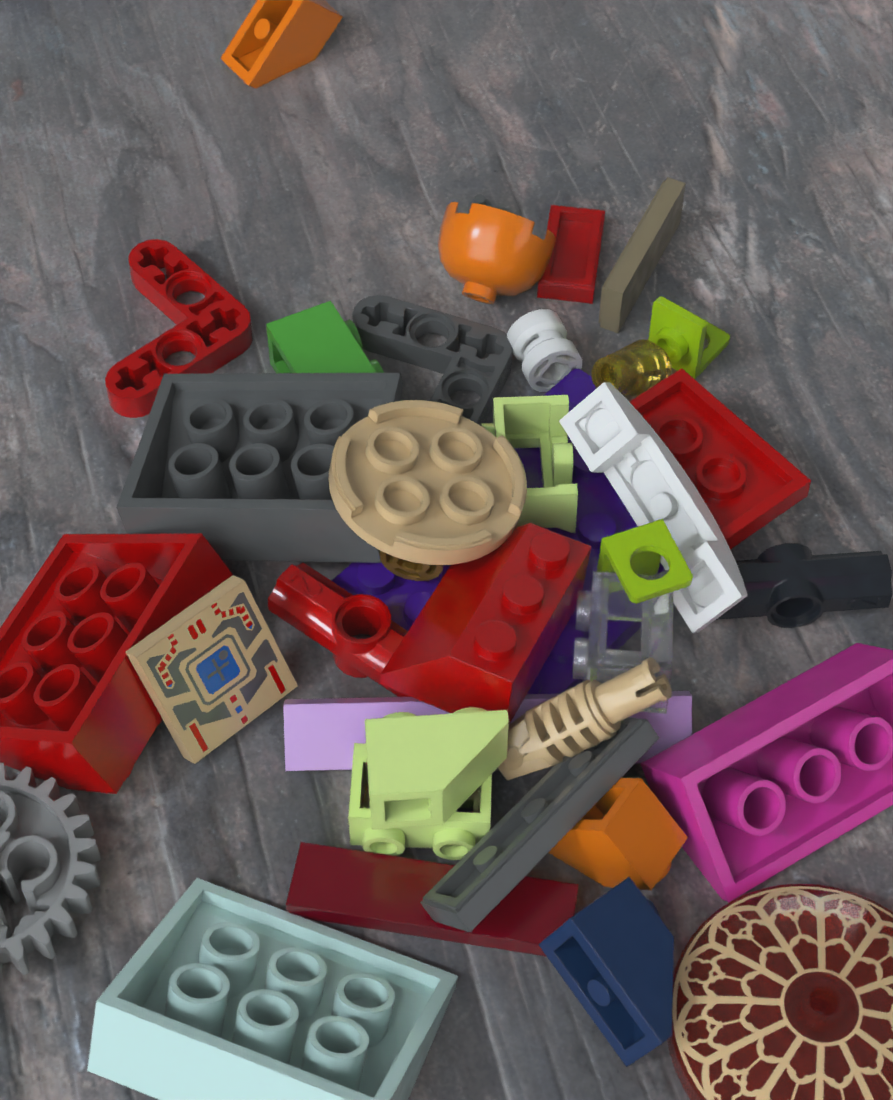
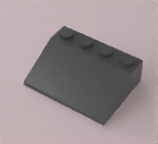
[116,373,403,563]

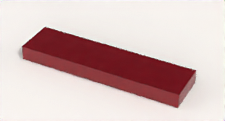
[286,842,579,957]

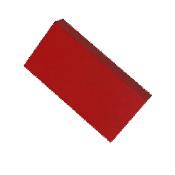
[537,205,606,304]

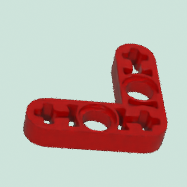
[105,239,253,418]

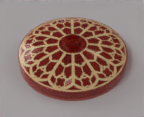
[667,884,893,1100]

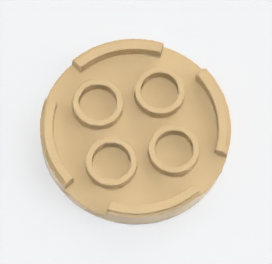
[328,400,527,565]

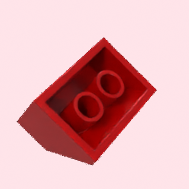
[379,523,592,725]

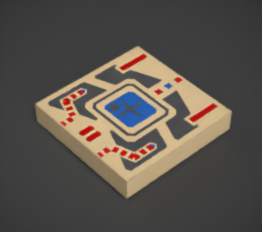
[126,575,298,764]

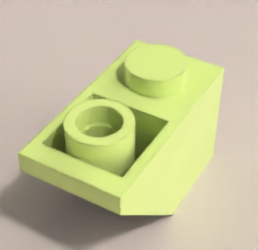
[365,707,509,830]

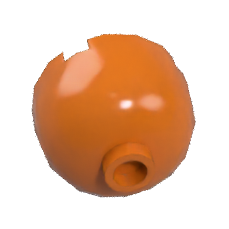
[438,202,556,304]

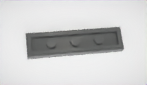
[420,717,659,932]

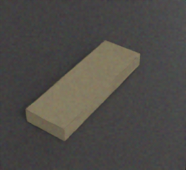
[599,177,686,333]

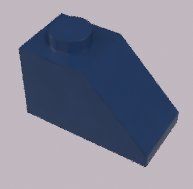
[538,876,674,1067]

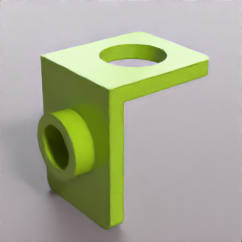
[646,296,730,379]
[595,519,693,603]

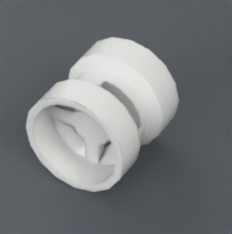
[507,309,583,392]

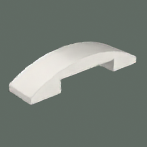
[559,382,748,633]

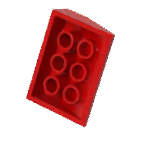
[0,533,233,794]

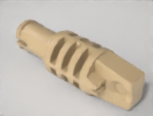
[498,657,672,780]

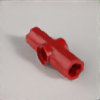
[268,562,410,697]

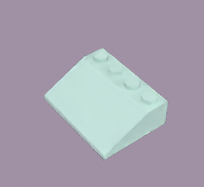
[87,878,458,1100]

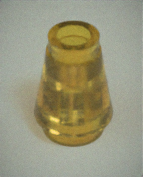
[591,339,671,397]

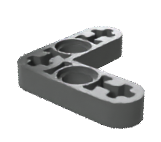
[352,295,513,426]

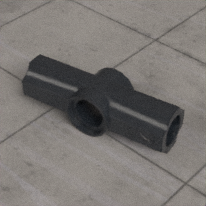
[716,543,892,628]

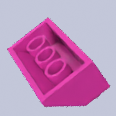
[640,643,893,902]

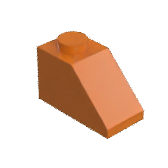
[220,0,343,89]
[548,778,688,891]

